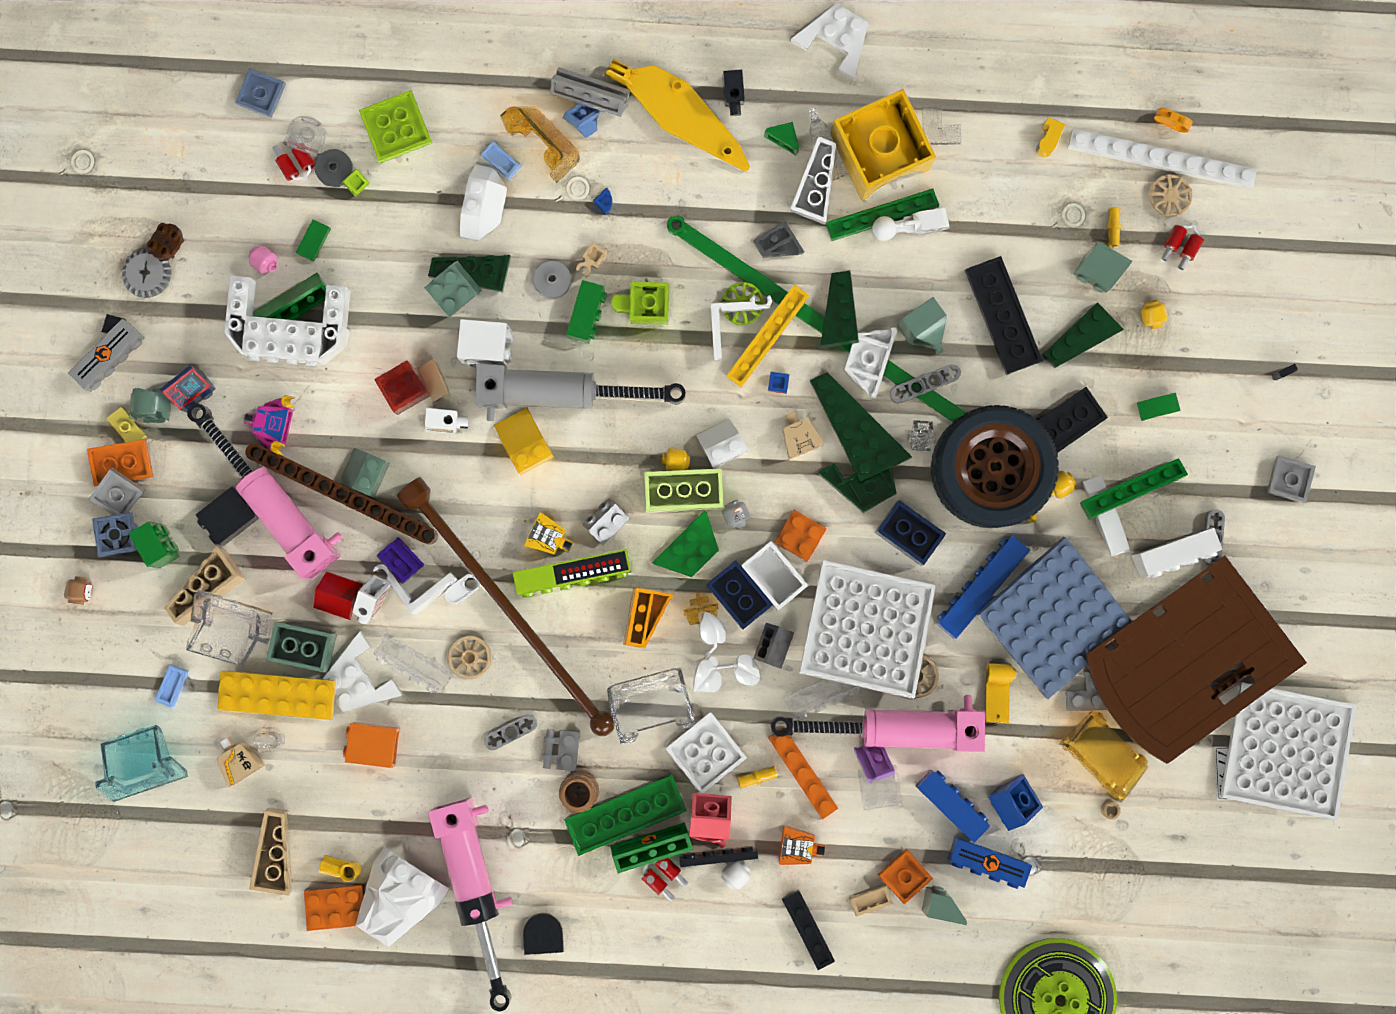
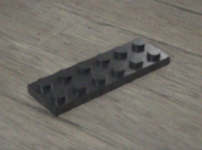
[965,256,1043,375]
[994,387,1108,482]

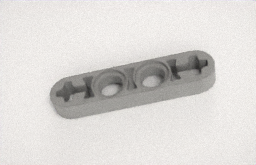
[890,364,961,404]

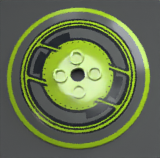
[999,938,1117,1014]

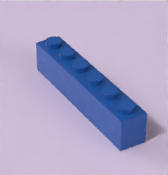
[936,535,1030,639]

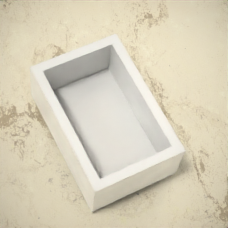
[741,541,808,611]

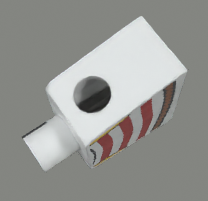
[353,575,391,624]

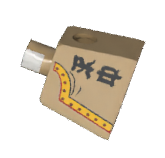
[217,737,265,787]

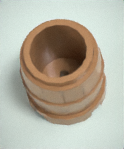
[559,771,599,813]

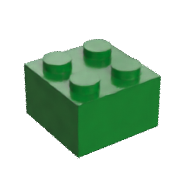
[128,521,180,568]

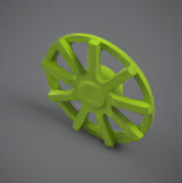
[721,282,764,325]

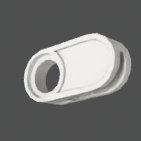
[445,574,480,604]

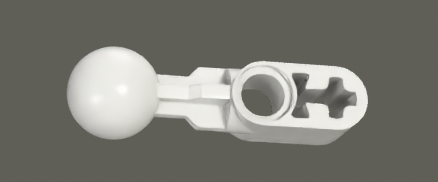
[872,208,950,241]

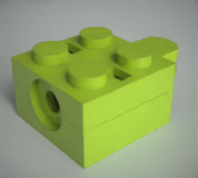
[611,282,669,325]

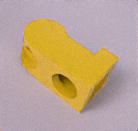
[1036,117,1065,158]

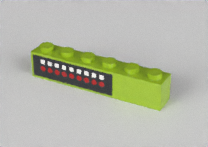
[513,549,632,598]

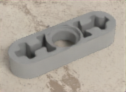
[1202,510,1225,565]
[484,714,537,750]

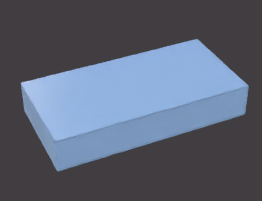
[481,141,522,180]
[154,664,189,708]

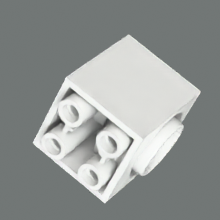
[457,319,514,368]

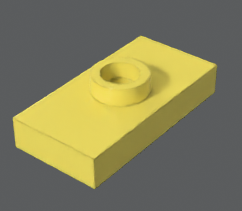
[107,406,147,442]

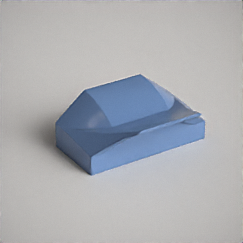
[563,104,601,138]

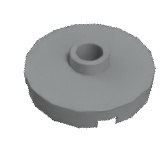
[533,261,571,299]

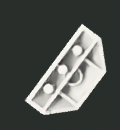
[460,164,508,241]

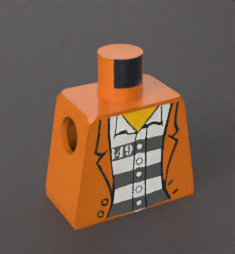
[779,825,825,865]

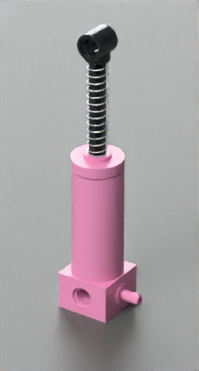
[187,403,342,580]
[770,695,985,752]

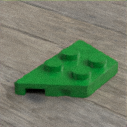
[652,511,719,577]

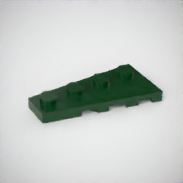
[428,255,511,293]
[820,270,859,349]
[1042,302,1124,368]

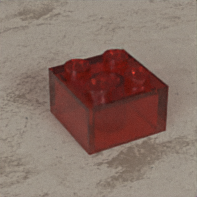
[374,360,430,415]

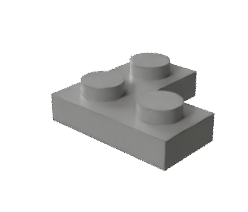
[1066,671,1107,711]

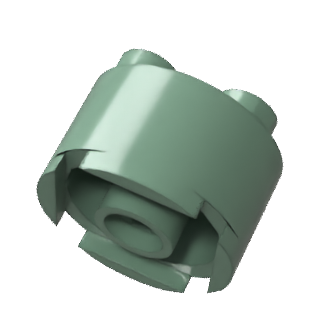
[129,388,171,423]

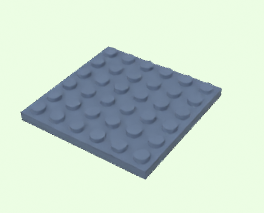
[976,537,1132,699]

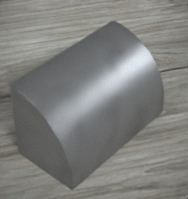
[753,622,794,669]

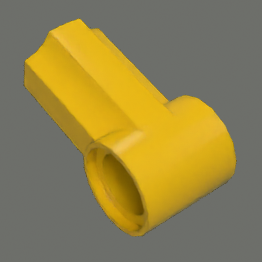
[319,855,362,882]

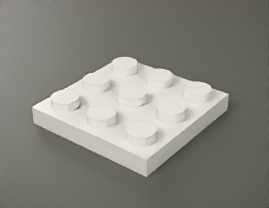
[665,712,747,793]

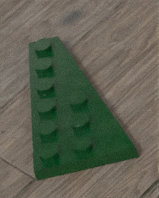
[810,372,912,482]

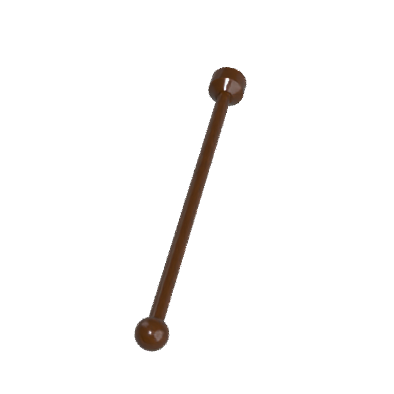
[397,477,615,737]

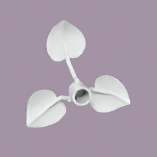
[693,612,760,693]

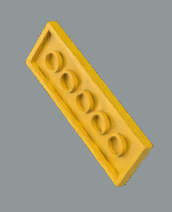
[217,670,336,720]

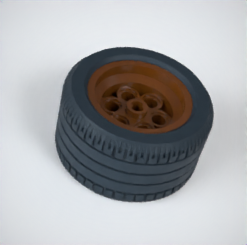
[931,405,1059,528]

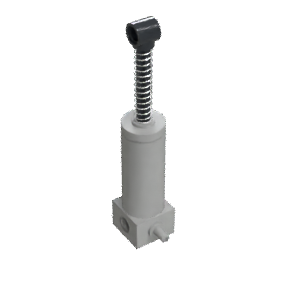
[475,364,686,421]

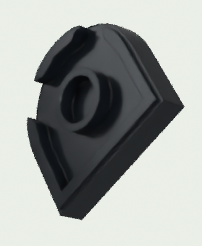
[523,913,564,955]

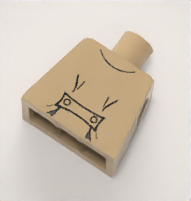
[782,411,824,460]

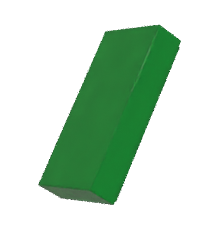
[295,219,331,262]

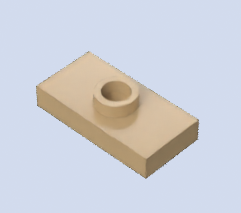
[849,884,893,917]

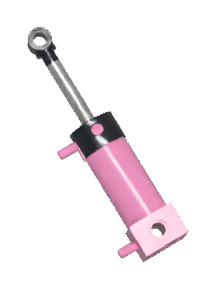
[428,797,513,1012]

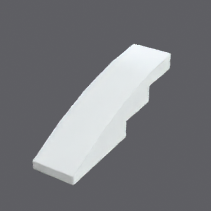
[1082,476,1130,556]

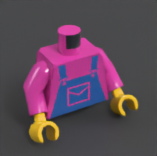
[244,395,295,455]

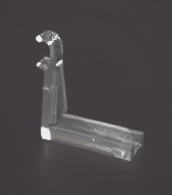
[808,108,845,181]

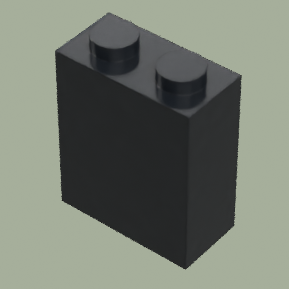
[195,486,259,546]

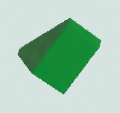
[764,122,799,156]

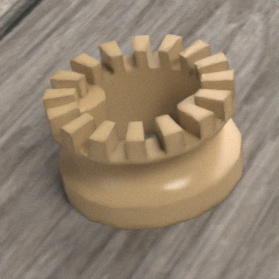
[1101,801,1121,820]

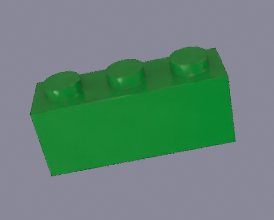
[566,280,607,344]

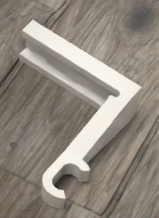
[711,295,772,360]
[373,564,458,615]

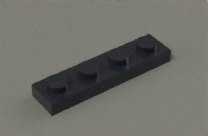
[679,846,758,867]
[782,889,835,970]

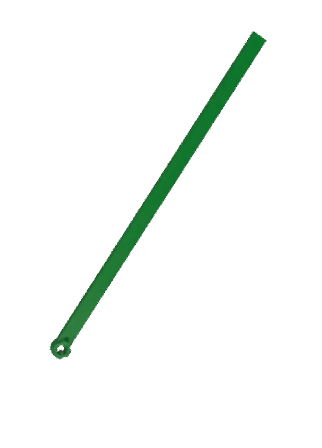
[667,215,966,422]

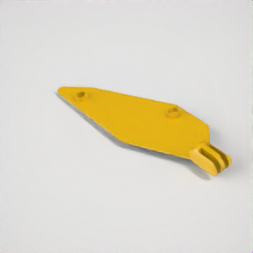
[605,58,750,172]

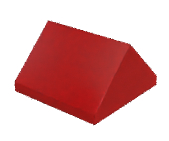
[313,571,363,620]

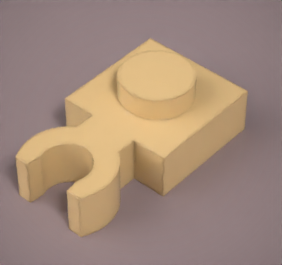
[576,242,609,278]

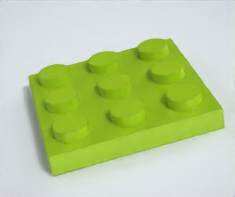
[359,90,432,163]

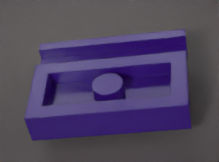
[377,537,424,584]

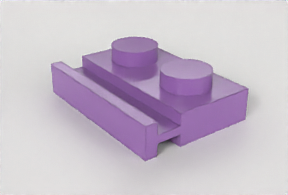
[854,744,895,783]

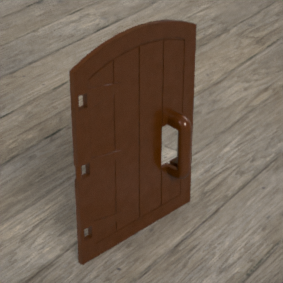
[1086,556,1307,764]

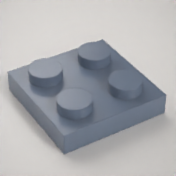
[235,68,286,118]

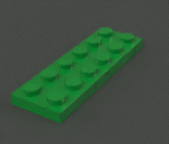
[564,774,687,856]

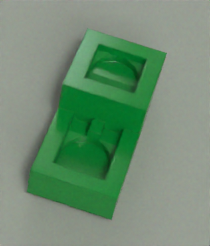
[1137,393,1181,421]

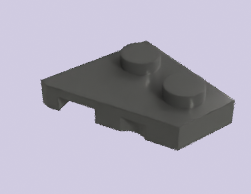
[753,221,805,258]

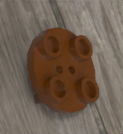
[147,223,184,260]

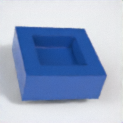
[768,372,790,394]

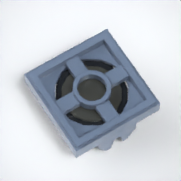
[92,512,138,557]

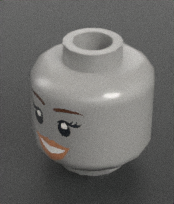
[722,500,750,530]

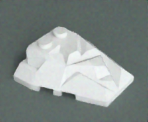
[355,847,450,947]

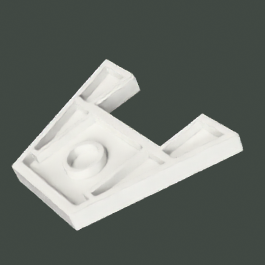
[791,3,869,81]
[323,631,403,712]

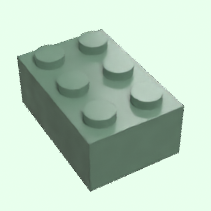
[266,622,337,672]

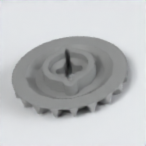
[121,249,171,298]

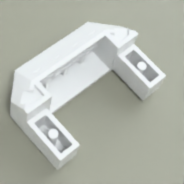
[224,276,351,367]

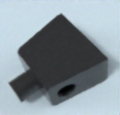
[722,69,745,116]

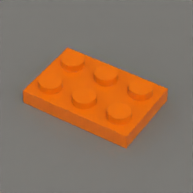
[87,439,154,487]
[304,884,365,931]

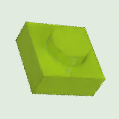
[342,169,370,196]

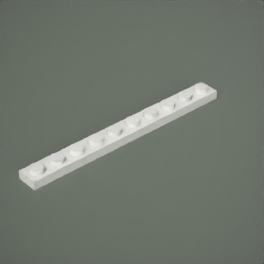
[1068,128,1257,189]

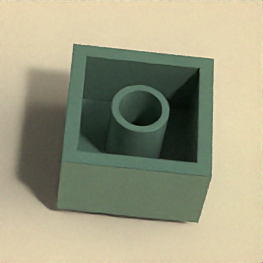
[424,261,482,317]

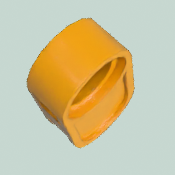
[1154,108,1193,133]

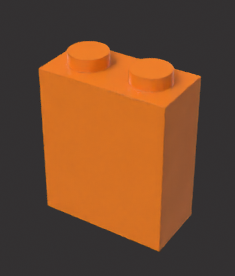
[343,722,400,768]

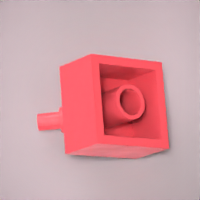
[690,793,732,848]

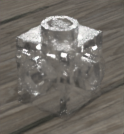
[907,420,936,451]

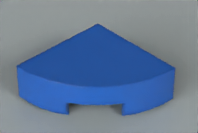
[593,188,612,215]

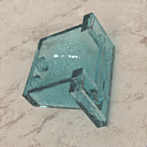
[95,725,188,802]

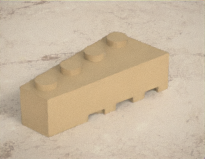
[164,545,246,626]
[249,808,292,896]

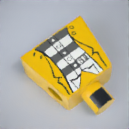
[524,513,573,555]

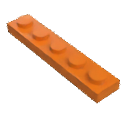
[768,727,839,820]

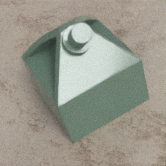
[897,297,947,354]

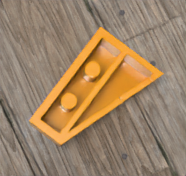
[623,587,674,649]

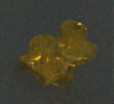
[683,592,719,625]

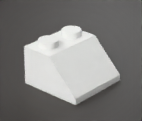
[696,419,748,469]

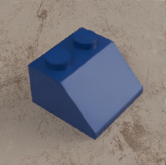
[988,774,1043,831]

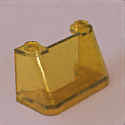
[500,106,580,183]
[1059,712,1149,803]

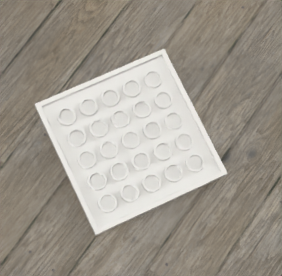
[799,560,936,699]
[1220,682,1357,821]

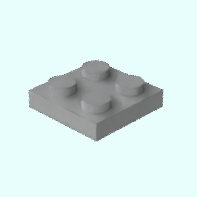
[1267,456,1316,503]
[89,467,145,515]

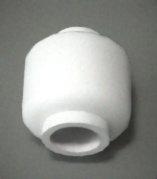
[721,861,751,890]

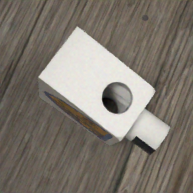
[425,408,468,433]

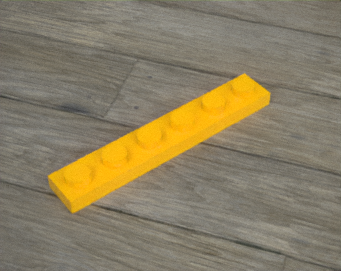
[726,284,810,388]

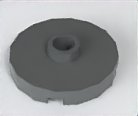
[315,149,353,187]

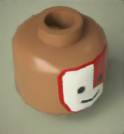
[64,576,93,605]

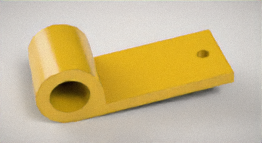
[985,663,1016,723]

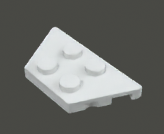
[844,328,898,399]

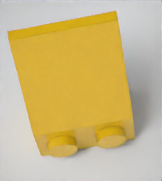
[494,408,554,475]

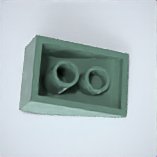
[1074,241,1132,293]

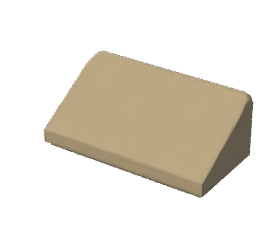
[418,359,451,403]

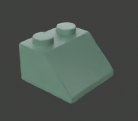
[339,448,390,498]
[922,885,967,925]

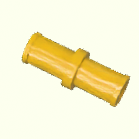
[1106,207,1122,247]
[737,766,778,789]

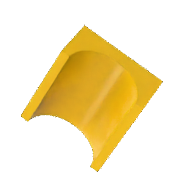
[830,89,936,201]

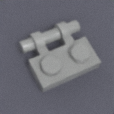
[542,729,580,771]

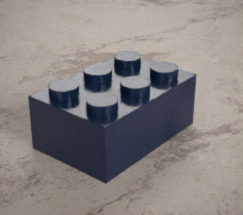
[874,500,946,566]
[706,560,773,630]

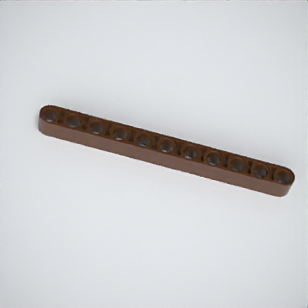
[245,443,438,545]

